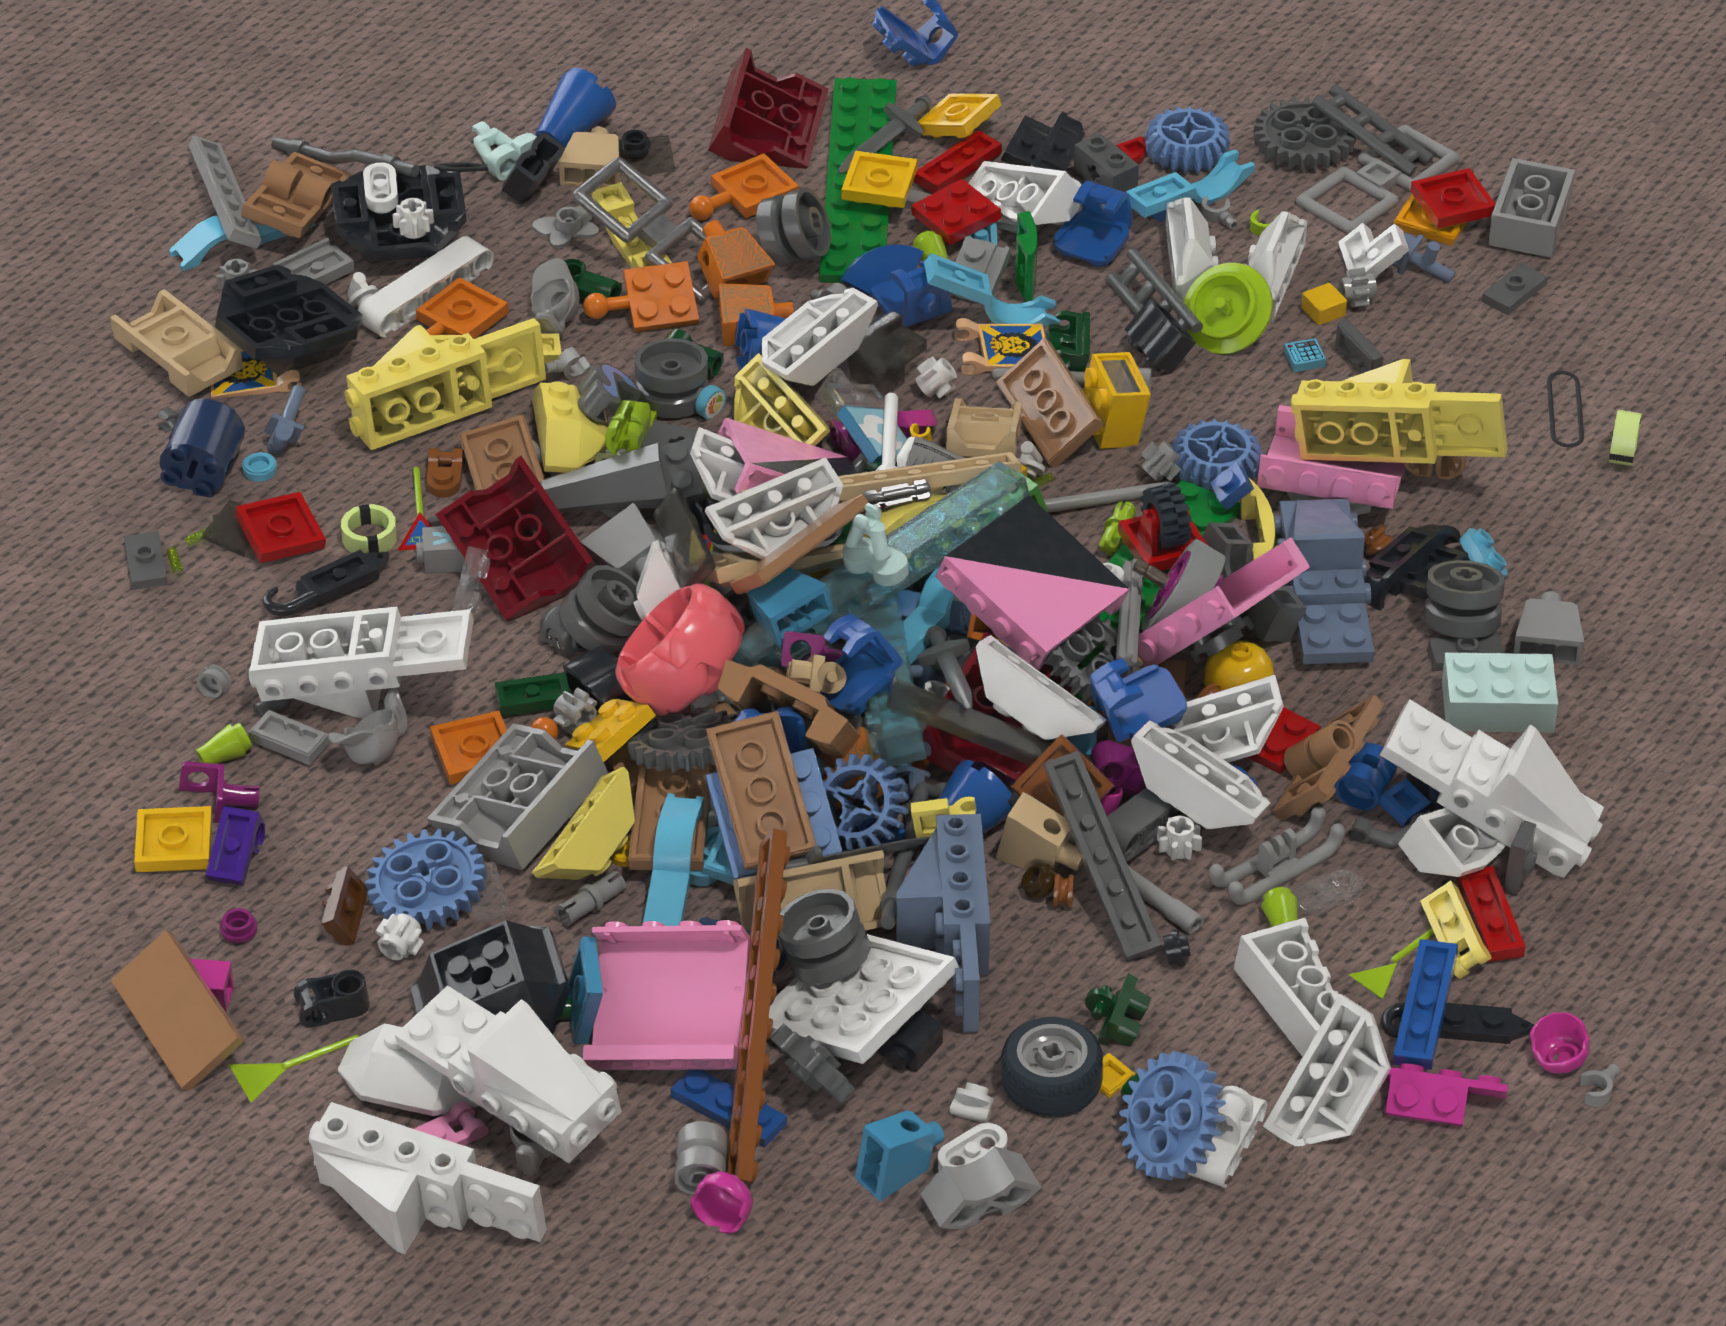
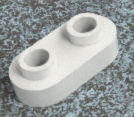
[363,163,398,214]
[938,1123,1007,1171]

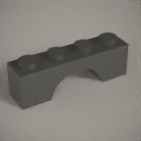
[1202,522,1307,642]

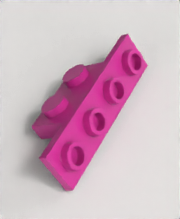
[1385,1064,1508,1127]

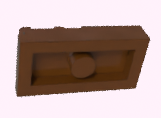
[321,866,368,946]

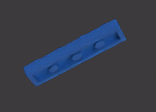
[1393,939,1458,1070]

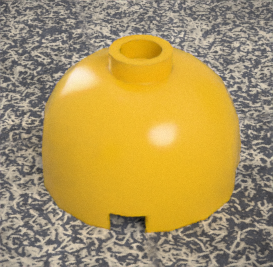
[1204,641,1274,691]

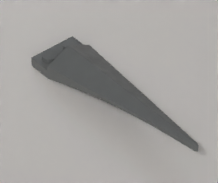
[427,438,706,526]

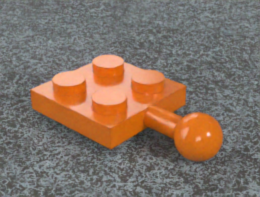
[689,153,799,221]
[583,261,699,332]
[416,277,509,339]
[430,711,558,785]

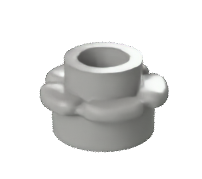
[197,664,231,698]

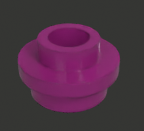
[219,908,258,943]

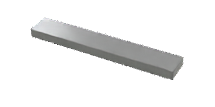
[189,136,262,249]

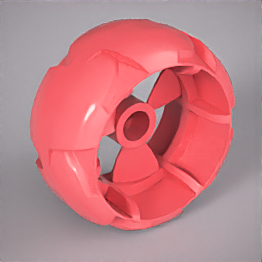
[615,583,745,716]

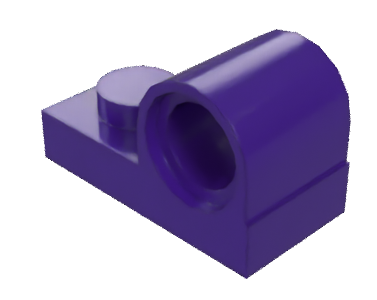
[206,806,265,886]

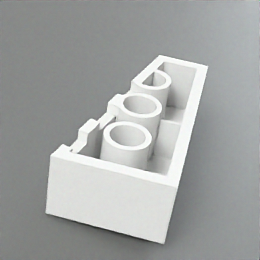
[1234,918,1339,1057]

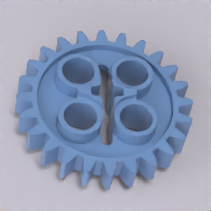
[365,829,488,931]
[1119,1051,1226,1181]

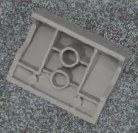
[427,723,608,870]

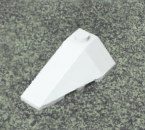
[1398,808,1507,877]

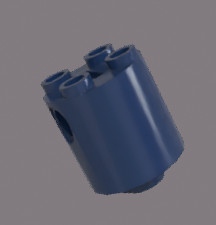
[160,399,245,497]

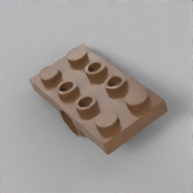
[241,152,352,238]
[1272,694,1384,820]

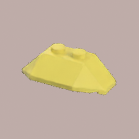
[734,353,830,446]
[532,382,608,473]
[532,767,635,880]

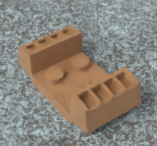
[718,660,861,758]

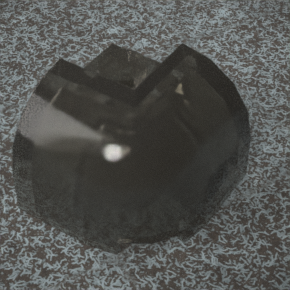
[847,311,927,400]

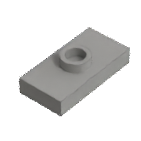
[249,710,330,765]

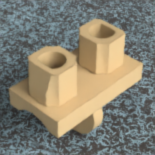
[786,654,846,694]

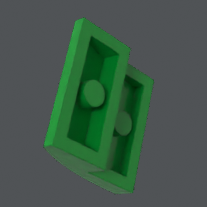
[1015,211,1037,302]

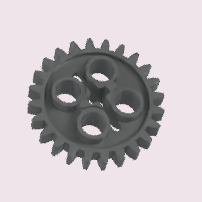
[1253,97,1356,171]
[1044,615,1143,709]
[627,707,737,772]

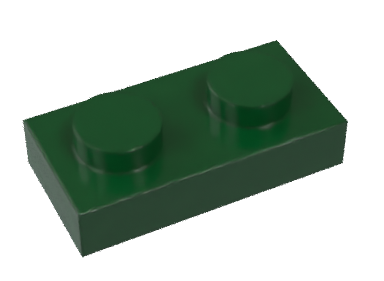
[495,672,570,717]

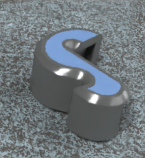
[578,362,641,422]

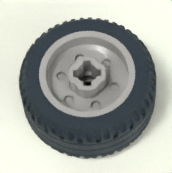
[1001,1017,1103,1117]

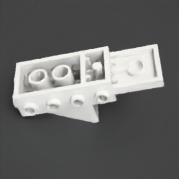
[249,607,474,719]
[1380,699,1604,878]
[394,985,622,1163]
[309,1102,547,1254]

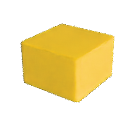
[1301,283,1347,325]

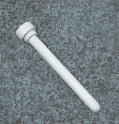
[876,393,898,471]

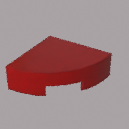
[1115,136,1146,165]

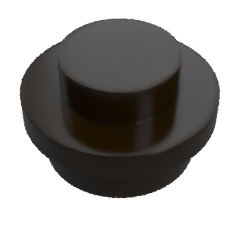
[1021,863,1055,900]

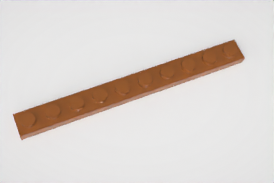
[726,828,790,1186]

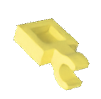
[911,797,977,838]

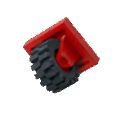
[1118,483,1208,571]

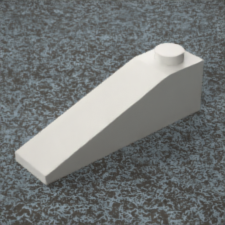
[969,161,1081,225]
[633,539,687,621]

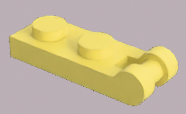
[1420,880,1491,979]

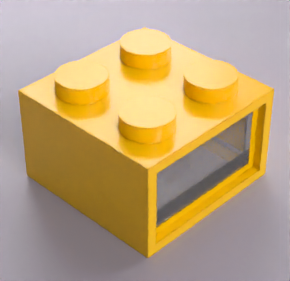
[1083,352,1151,449]

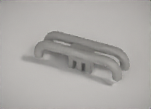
[1209,806,1345,905]

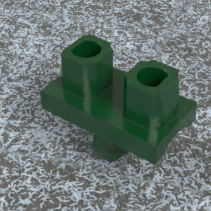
[1085,973,1152,1046]

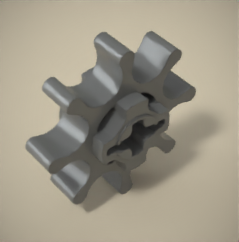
[770,1023,855,1104]

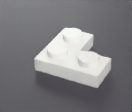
[1338,223,1409,278]

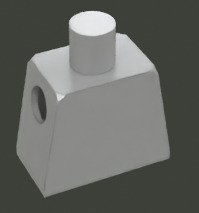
[581,503,656,581]
[1513,591,1584,665]

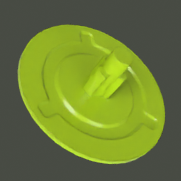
[1184,263,1273,355]

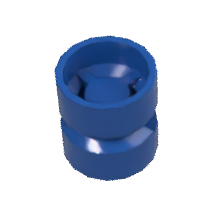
[1335,743,1397,811]

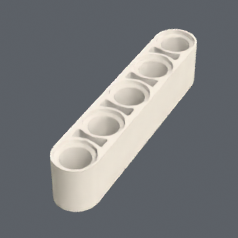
[358,236,494,338]

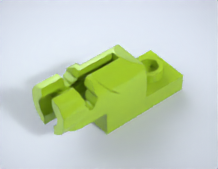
[605,400,657,455]

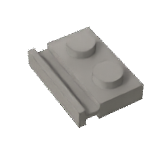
[950,236,1011,302]
[273,238,355,285]

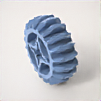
[1145,106,1230,176]
[1172,418,1262,490]
[823,754,909,851]

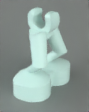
[472,121,537,181]
[842,503,909,586]

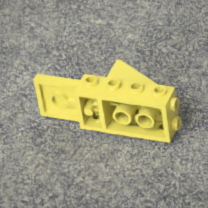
[345,318,546,450]
[1291,359,1508,464]

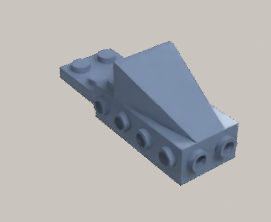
[1273,499,1374,664]
[896,814,990,1032]

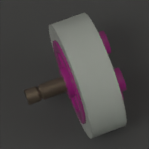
[1132,539,1225,631]

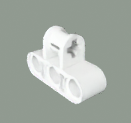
[1188,1086,1267,1188]

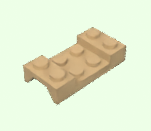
[110,289,244,397]
[946,398,1022,458]
[733,850,896,948]

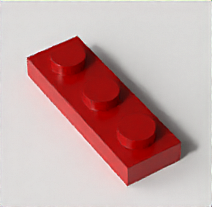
[914,130,1002,193]
[1456,866,1526,962]

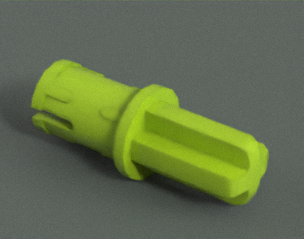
[1099,501,1136,556]

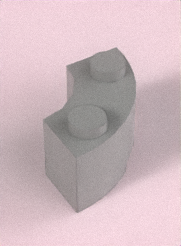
[920,1146,1042,1229]

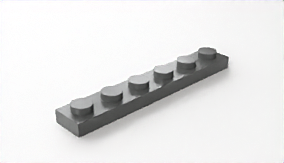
[1044,751,1162,962]

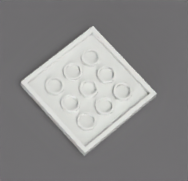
[769,934,959,1064]

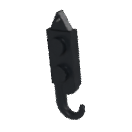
[262,549,389,616]
[1381,1002,1534,1044]

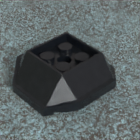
[331,165,467,263]
[215,264,363,376]
[410,920,571,1035]

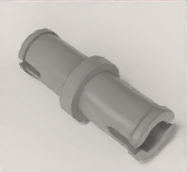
[555,871,626,927]

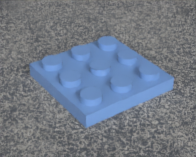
[706,748,842,880]

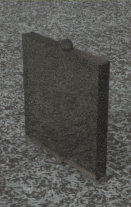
[618,135,676,176]
[202,500,257,560]

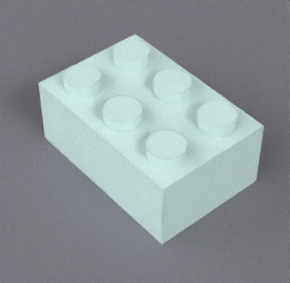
[1442,653,1558,733]

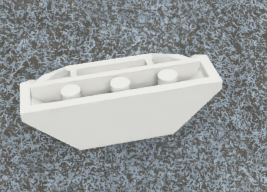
[1165,198,1218,302]
[1245,211,1307,323]
[762,288,878,386]
[690,427,745,501]
[705,457,844,559]
[976,635,1107,740]
[1163,675,1284,763]
[1131,721,1270,829]
[1263,994,1391,1146]
[338,1023,479,1116]

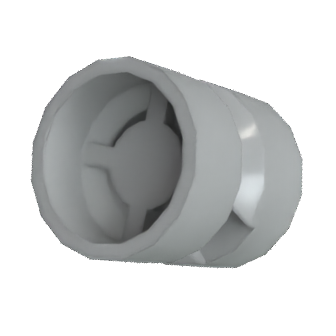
[675,1121,728,1194]

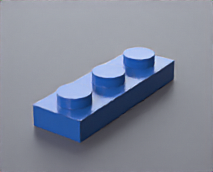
[670,1070,787,1148]

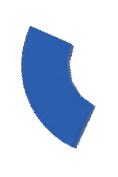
[840,245,924,295]

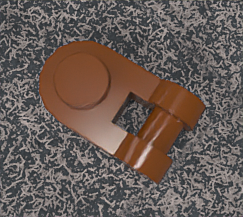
[426,448,464,498]

